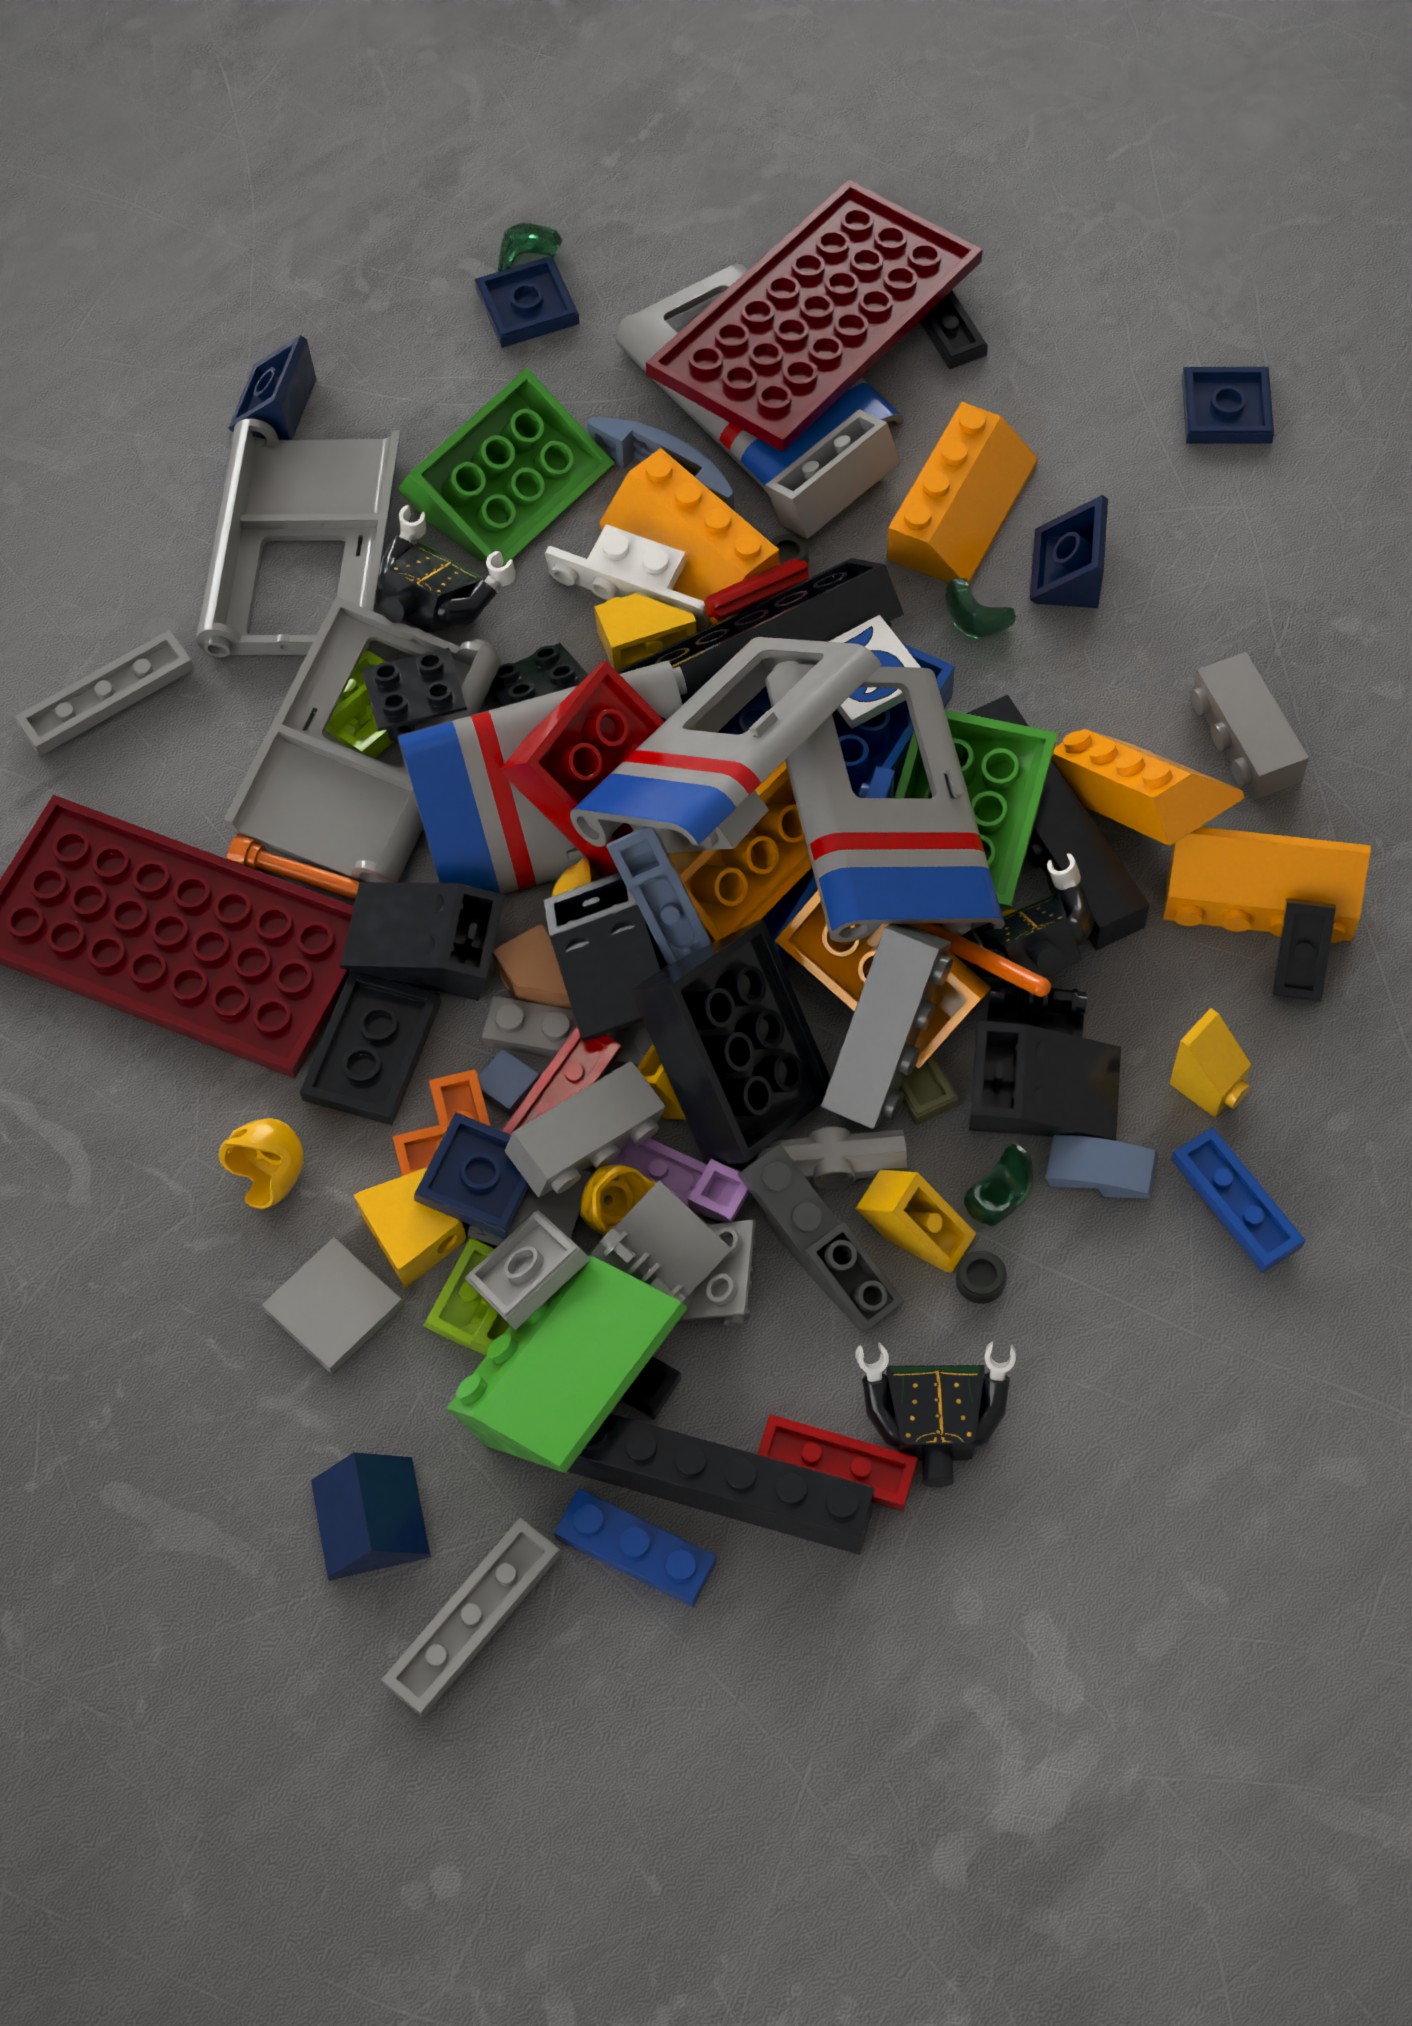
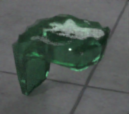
[498,222,562,271]
[945,578,1016,639]
[963,1143,1033,1226]

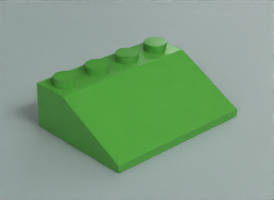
[397,367,615,567]
[895,709,1058,909]
[446,1255,688,1473]

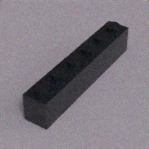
[966,695,1150,951]
[567,1413,875,1555]

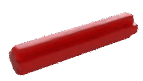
[704,558,810,620]

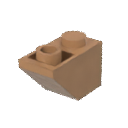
[492,923,572,1009]

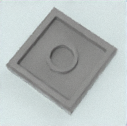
[465,1210,590,1330]
[262,1237,404,1374]

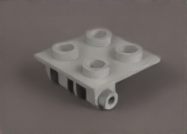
[591,1180,732,1302]
[679,1220,756,1328]

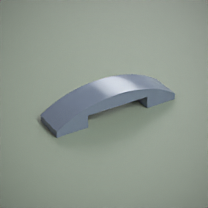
[587,417,734,510]
[606,826,712,965]

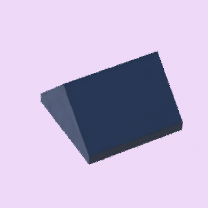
[228,335,316,440]
[1030,495,1108,608]
[311,1452,431,1581]

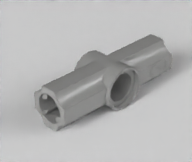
[758,1127,908,1190]

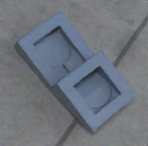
[1045,1135,1158,1199]

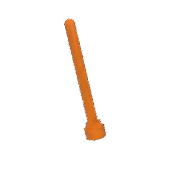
[226,833,360,899]
[919,923,1051,997]

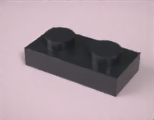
[1272,898,1336,1001]

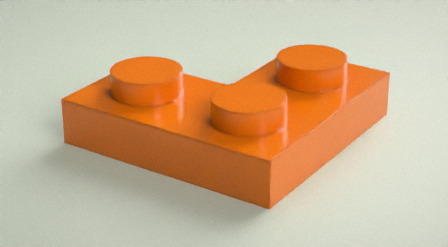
[392,1069,490,1176]

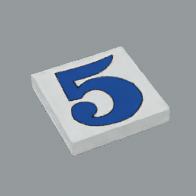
[829,615,921,729]

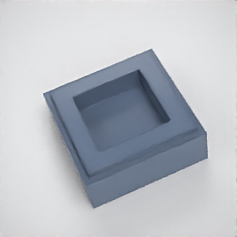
[478,1049,540,1116]

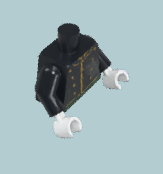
[378,505,516,633]
[942,853,1094,978]
[855,1341,1016,1487]

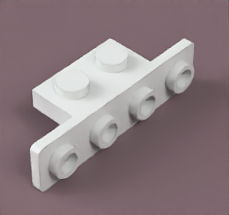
[545,524,710,630]

